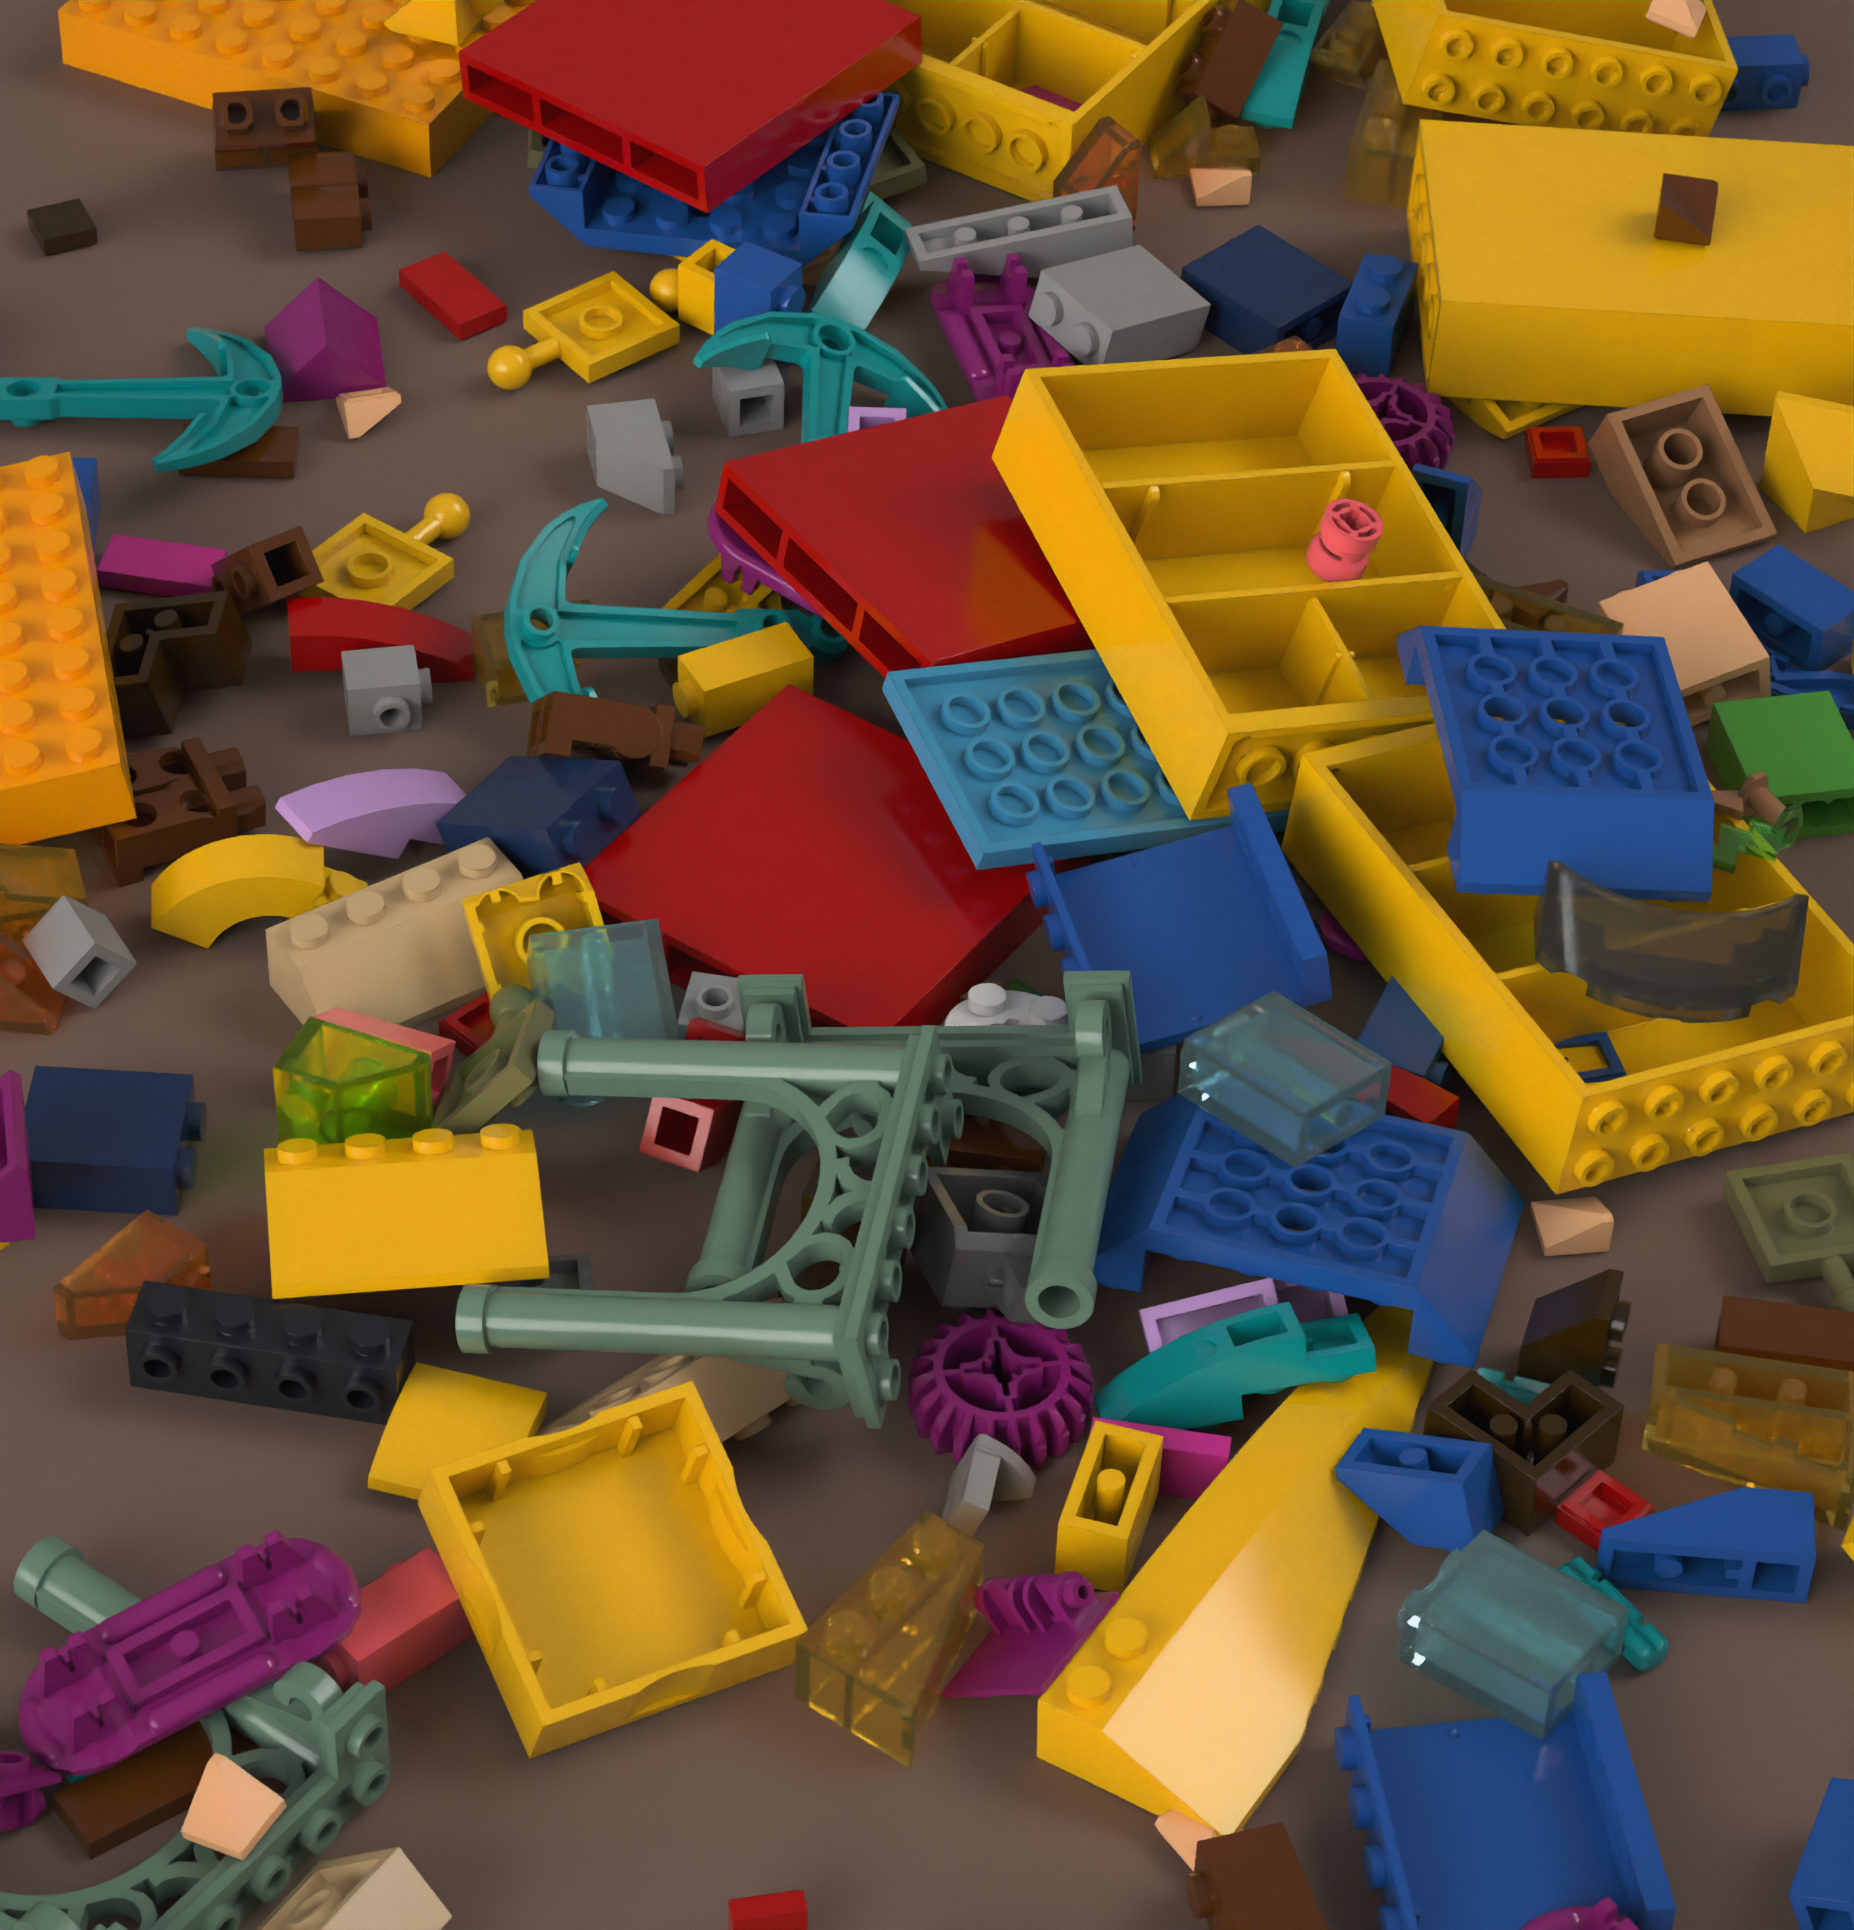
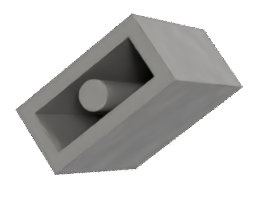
[1028,244,1211,365]

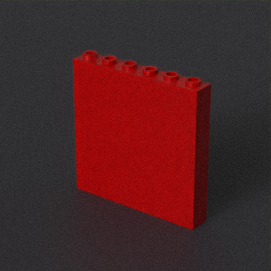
[458,0,923,213]
[714,395,1096,678]
[583,684,1092,1027]

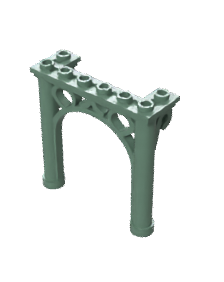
[683,970,1143,1329]
[455,1025,964,1429]
[0,1535,391,1930]

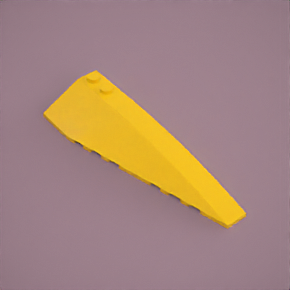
[1036,1305,1436,1836]

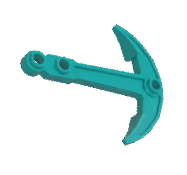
[692,311,948,444]
[0,326,283,473]
[504,497,850,769]

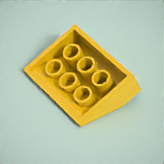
[264,1123,549,1299]

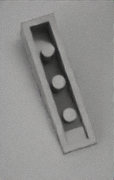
[905,185,1133,278]

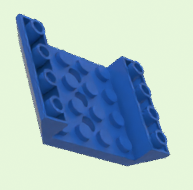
[529,92,900,268]
[1396,626,1714,902]
[1093,1076,1525,1369]

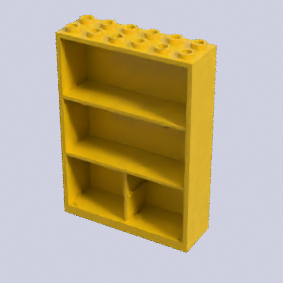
[881,0,1272,202]
[1372,0,1738,137]
[1406,119,1854,416]
[991,349,1506,821]
[1281,717,1854,1195]

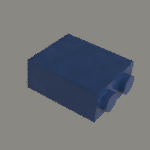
[1180,225,1353,355]
[436,756,642,880]
[25,1066,207,1216]

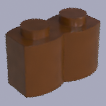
[288,150,372,251]

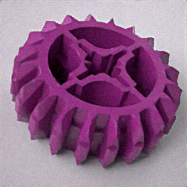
[1354,372,1454,473]
[907,1307,1093,1471]

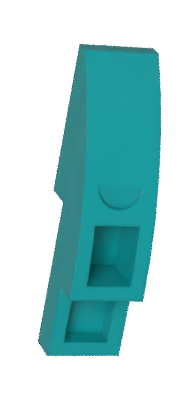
[1240,0,1331,129]
[806,191,912,330]
[1093,1301,1377,1430]

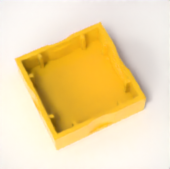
[418,1381,809,1759]

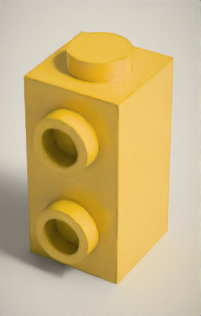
[672,622,814,738]

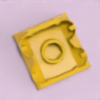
[461,862,615,1006]

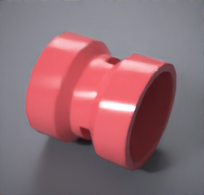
[1305,498,1384,582]

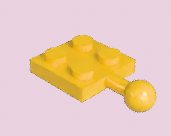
[487,271,680,390]
[298,493,470,610]

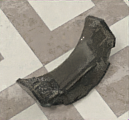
[1533,860,1809,1023]

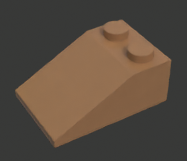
[1588,384,1778,570]

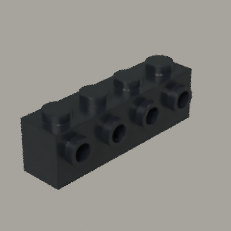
[125,1280,415,1425]

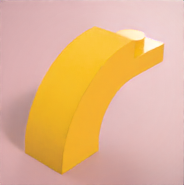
[151,834,368,949]

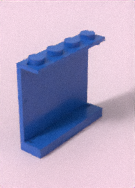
[1026,783,1333,1054]
[1334,1671,1676,1930]

